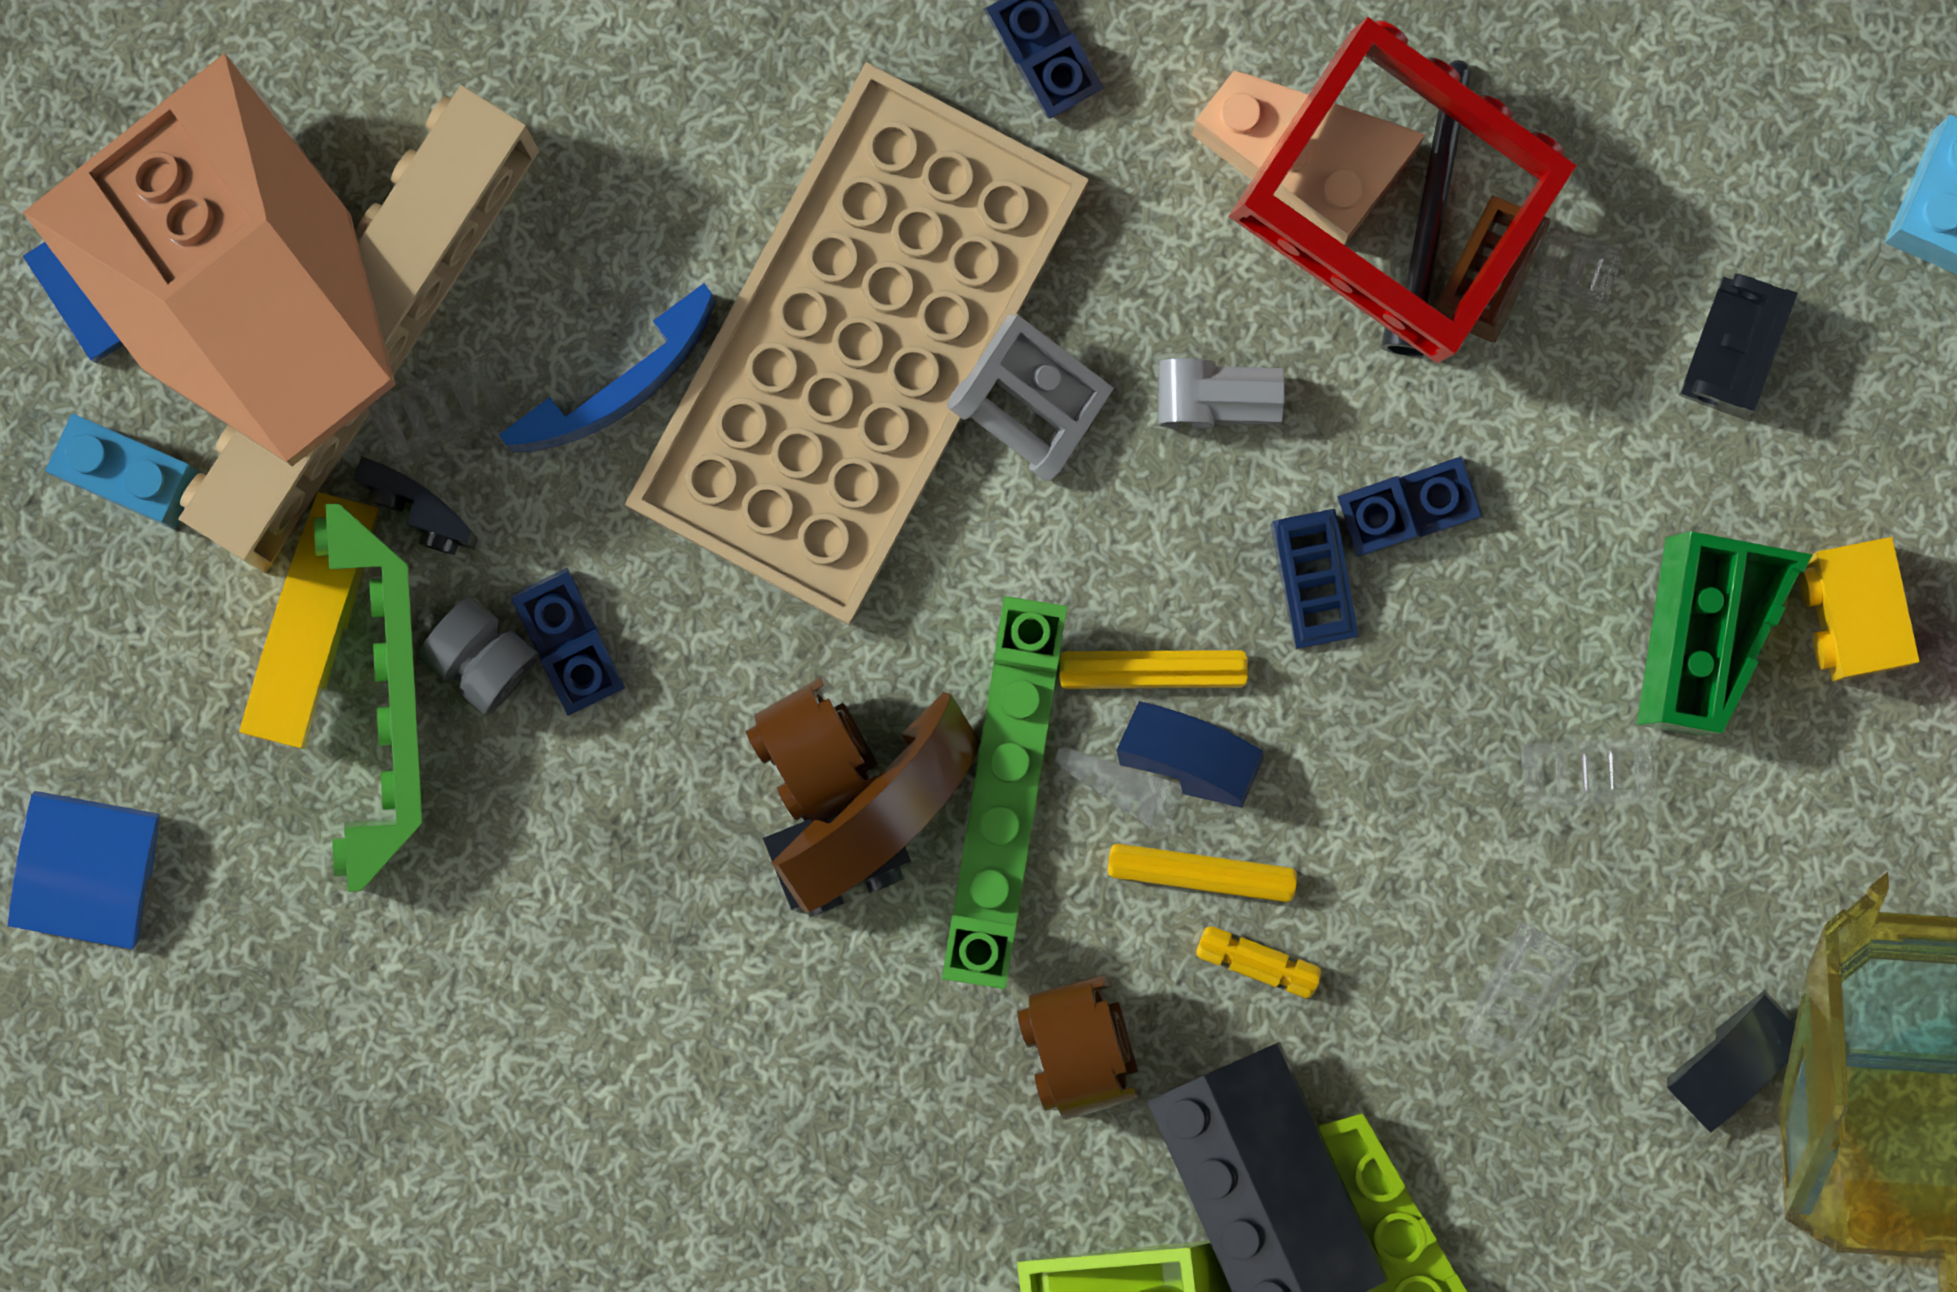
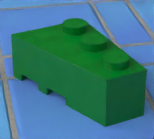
[1636,531,1813,736]

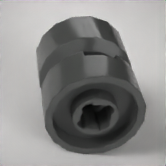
[417,596,540,716]

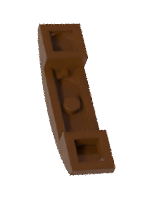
[771,692,981,913]

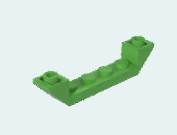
[314,503,422,892]
[942,596,1067,990]

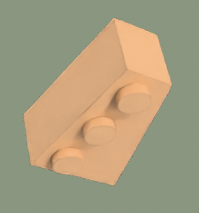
[1192,70,1425,245]

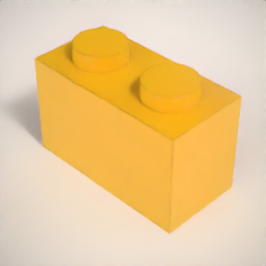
[1799,537,1920,682]

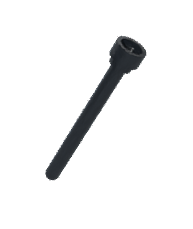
[1381,60,1471,358]

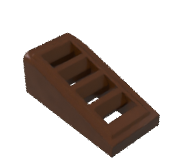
[1437,195,1550,343]

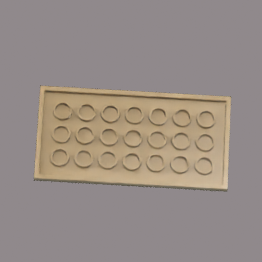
[625,62,1089,626]

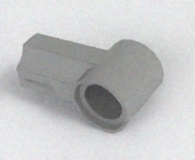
[1158,358,1284,429]

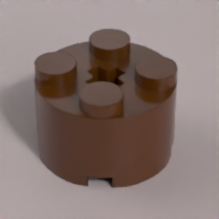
[746,676,878,822]
[1017,974,1142,1120]

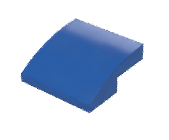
[7,791,160,949]

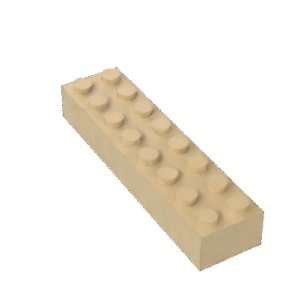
[178,85,539,574]

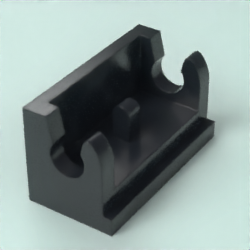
[1679,273,1798,420]

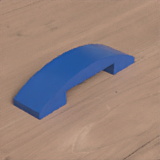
[499,283,716,453]

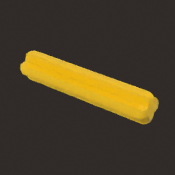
[1059,650,1248,689]
[1107,843,1297,902]

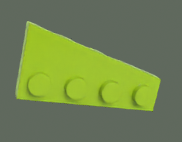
[1318,1113,1467,1292]

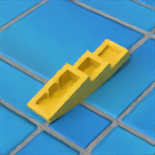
[239,492,380,750]

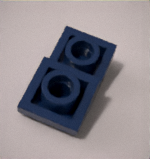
[983,0,1104,119]
[1337,456,1484,557]
[510,567,625,716]
[1116,701,1264,808]

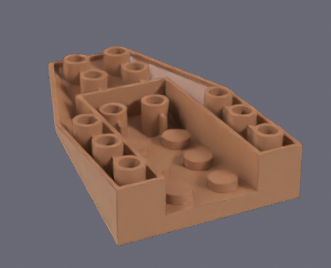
[23,53,396,467]

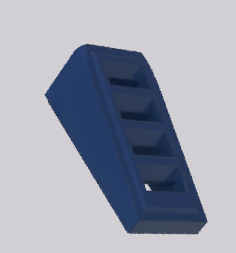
[1270,509,1359,650]

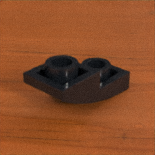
[354,456,478,555]
[1667,990,1808,1133]

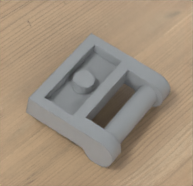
[947,314,1114,482]

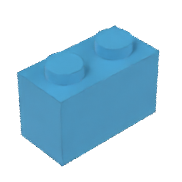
[45,413,201,531]

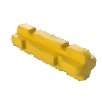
[1196,926,1321,998]

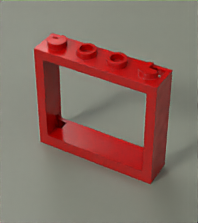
[1228,17,1577,363]

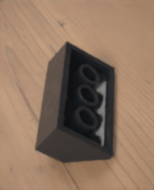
[1147,1042,1388,1292]

